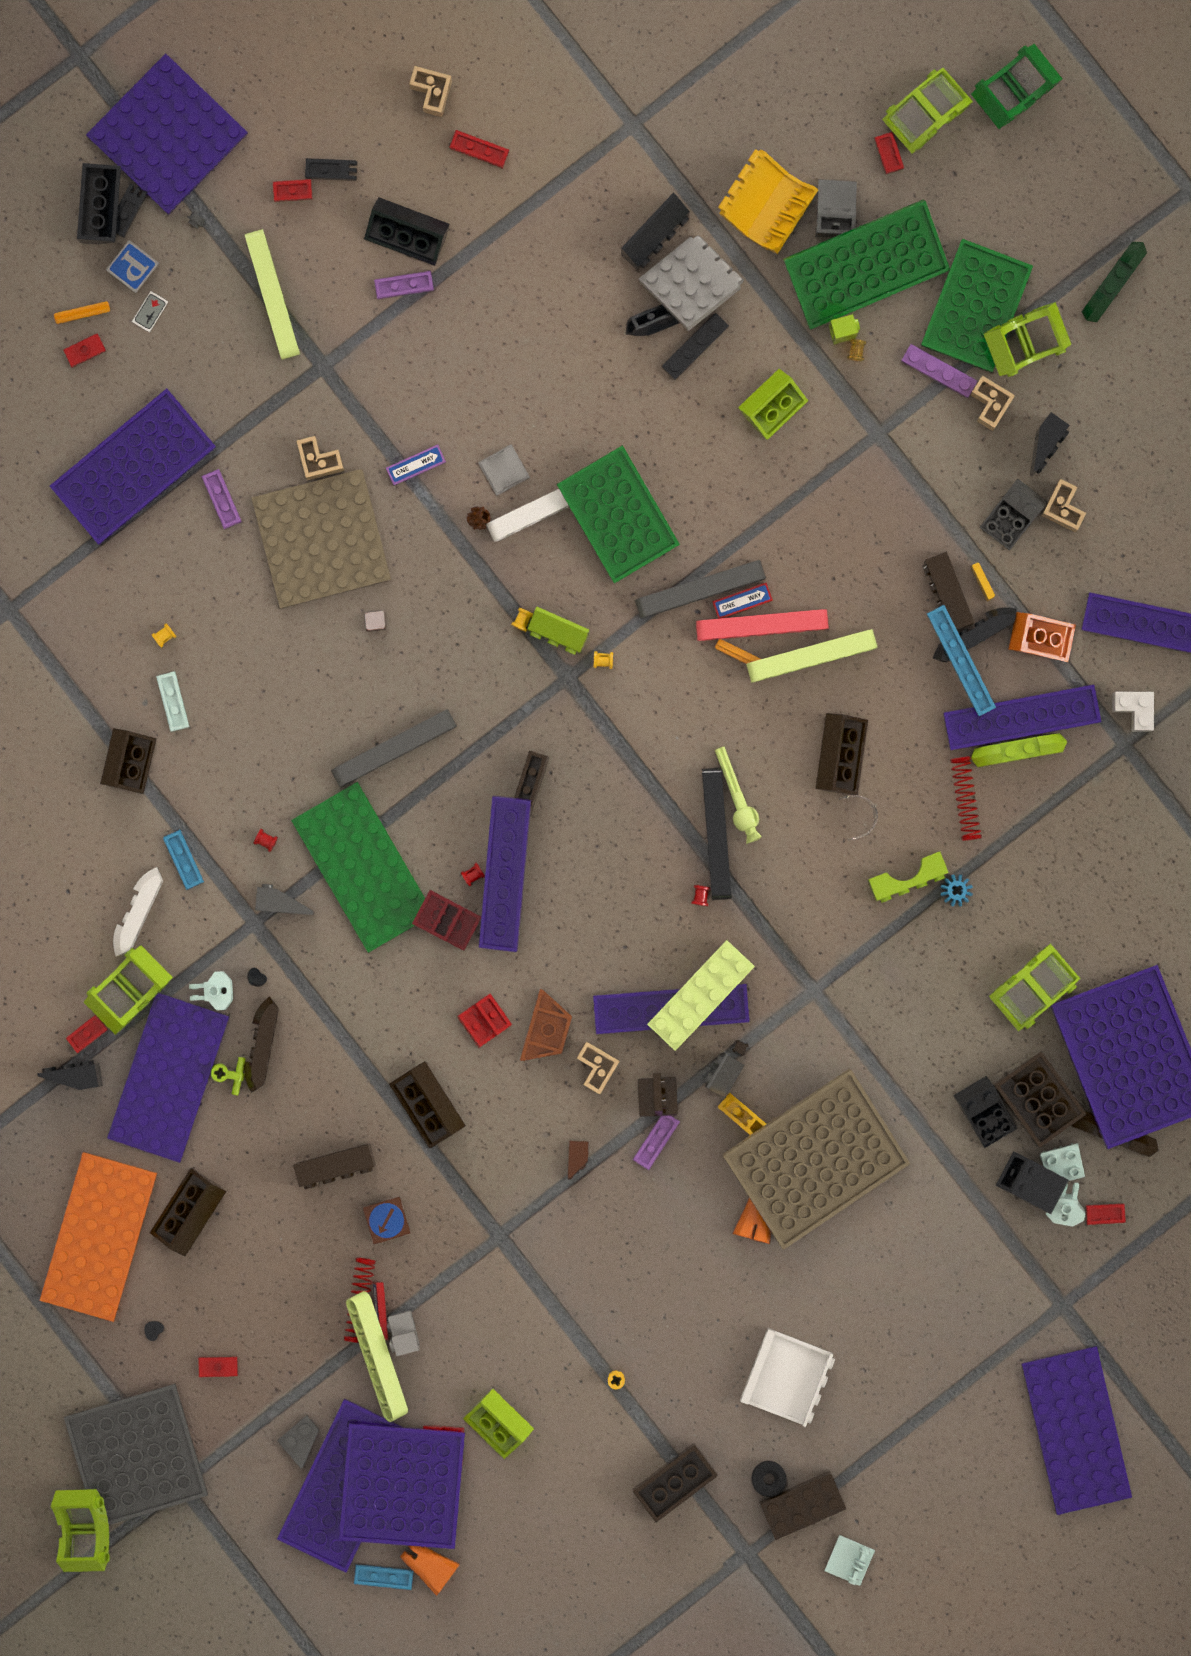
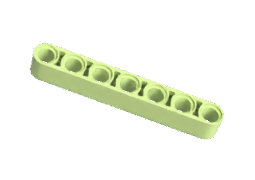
[245,229,300,360]
[746,629,878,683]
[346,1291,408,1422]

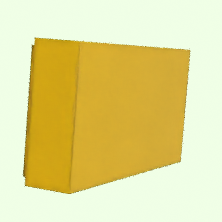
[970,563,995,601]

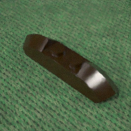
[244,997,279,1093]
[1071,1111,1159,1157]

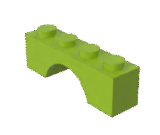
[868,852,949,903]

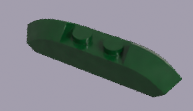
[1081,242,1147,323]

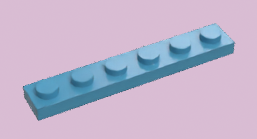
[926,605,996,716]

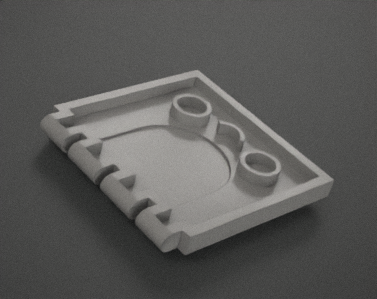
[639,235,744,331]

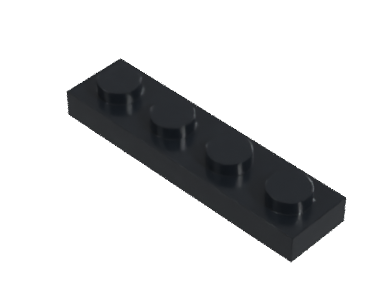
[662,313,729,380]

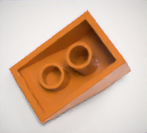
[1008,612,1076,662]

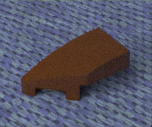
[568,1141,589,1180]

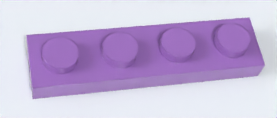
[901,344,977,398]

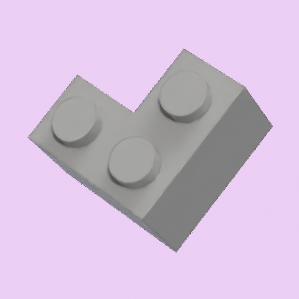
[387,1310,420,1356]

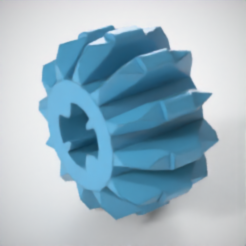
[940,874,973,907]

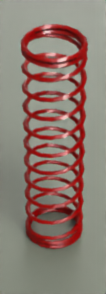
[950,757,982,841]
[343,1258,376,1343]

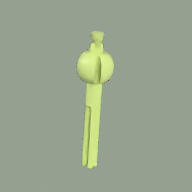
[715,747,762,844]

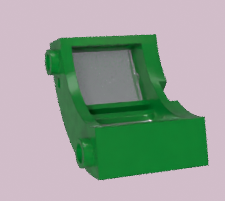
[971,43,1062,129]

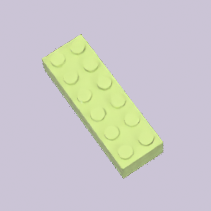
[647,940,755,1051]

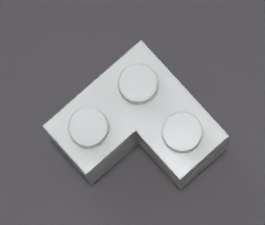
[1112,692,1154,732]

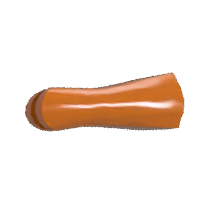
[733,1198,771,1244]
[400,1546,460,1596]

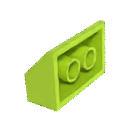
[738,369,808,440]
[528,607,589,655]
[463,1389,534,1459]

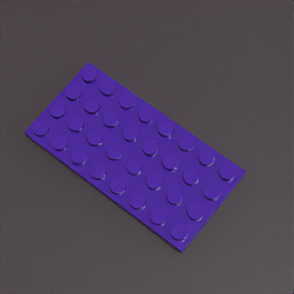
[50,388,216,545]
[107,993,230,1163]
[1021,1346,1132,1515]
[277,1398,403,1573]

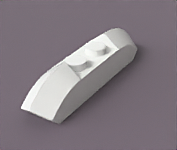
[113,867,163,956]

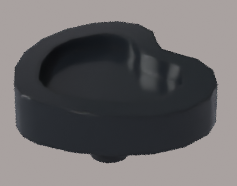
[247,967,267,987]
[144,1321,164,1341]

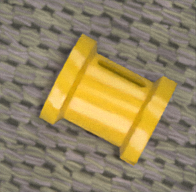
[511,607,533,632]
[151,623,177,648]
[593,651,613,669]
[608,1370,625,1389]

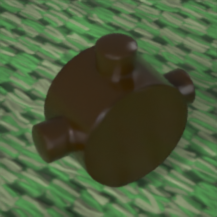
[732,1040,749,1056]

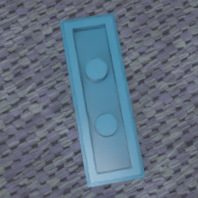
[163,830,204,890]
[354,1564,414,1590]

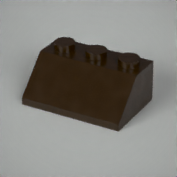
[100,728,157,794]

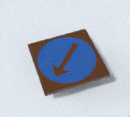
[363,1196,411,1244]

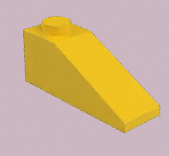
[718,1093,766,1135]

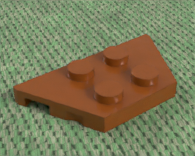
[520,989,572,1061]

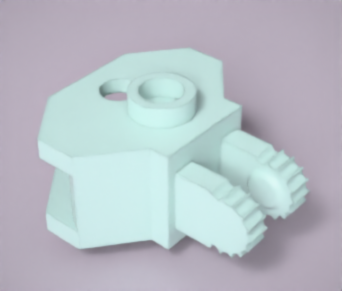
[189,971,233,1010]
[1046,1183,1085,1227]

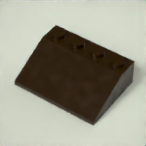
[993,1051,1086,1148]

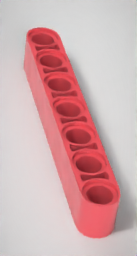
[696,609,829,641]

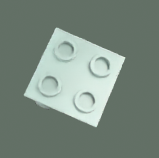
[1040,1143,1085,1181]
[824,1535,875,1586]

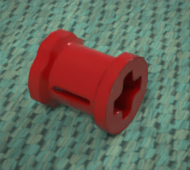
[253,829,278,852]
[461,862,485,887]
[691,885,711,907]

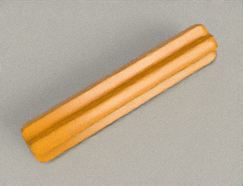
[54,301,110,324]
[715,639,761,664]

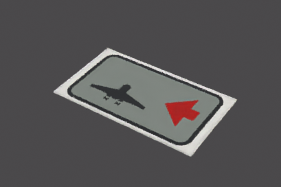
[132,291,168,332]

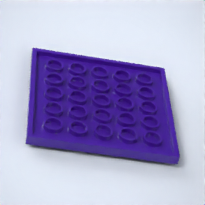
[86,53,248,215]
[339,1423,465,1549]

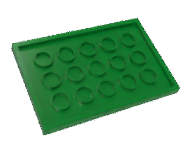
[921,239,1033,373]
[556,445,680,583]

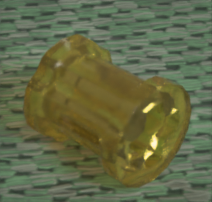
[847,339,867,361]

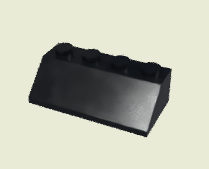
[77,163,121,245]
[621,192,690,270]
[364,197,450,266]

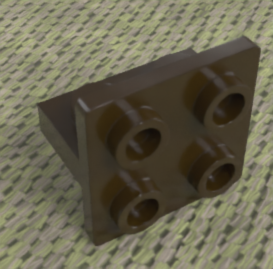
[638,1073,678,1117]

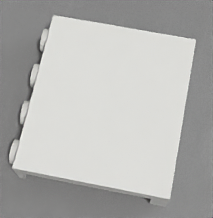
[740,1328,835,1427]

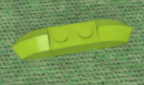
[971,733,1067,767]

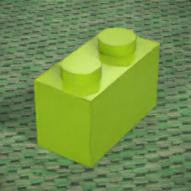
[829,314,860,345]

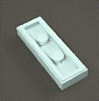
[156,671,190,732]

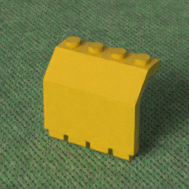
[718,149,818,254]

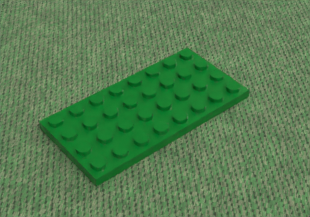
[783,199,950,330]
[291,782,425,953]

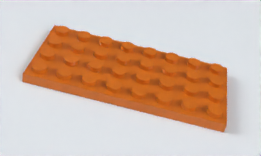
[40,1152,157,1322]

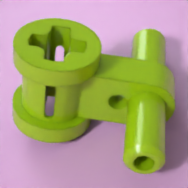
[211,1057,246,1096]

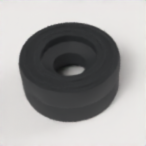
[751,1461,787,1497]

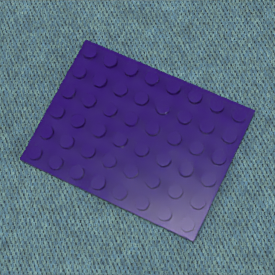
[1050,965,1191,1149]

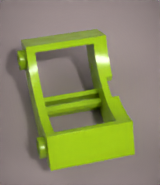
[984,302,1071,377]

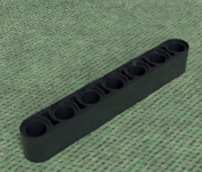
[702,767,732,901]

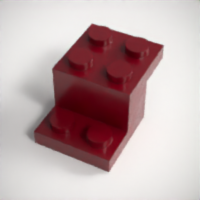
[412,890,481,951]

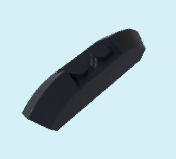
[626,304,680,336]
[933,608,1017,663]

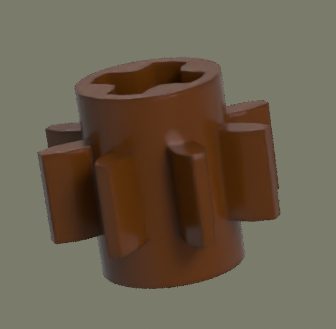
[467,506,491,530]

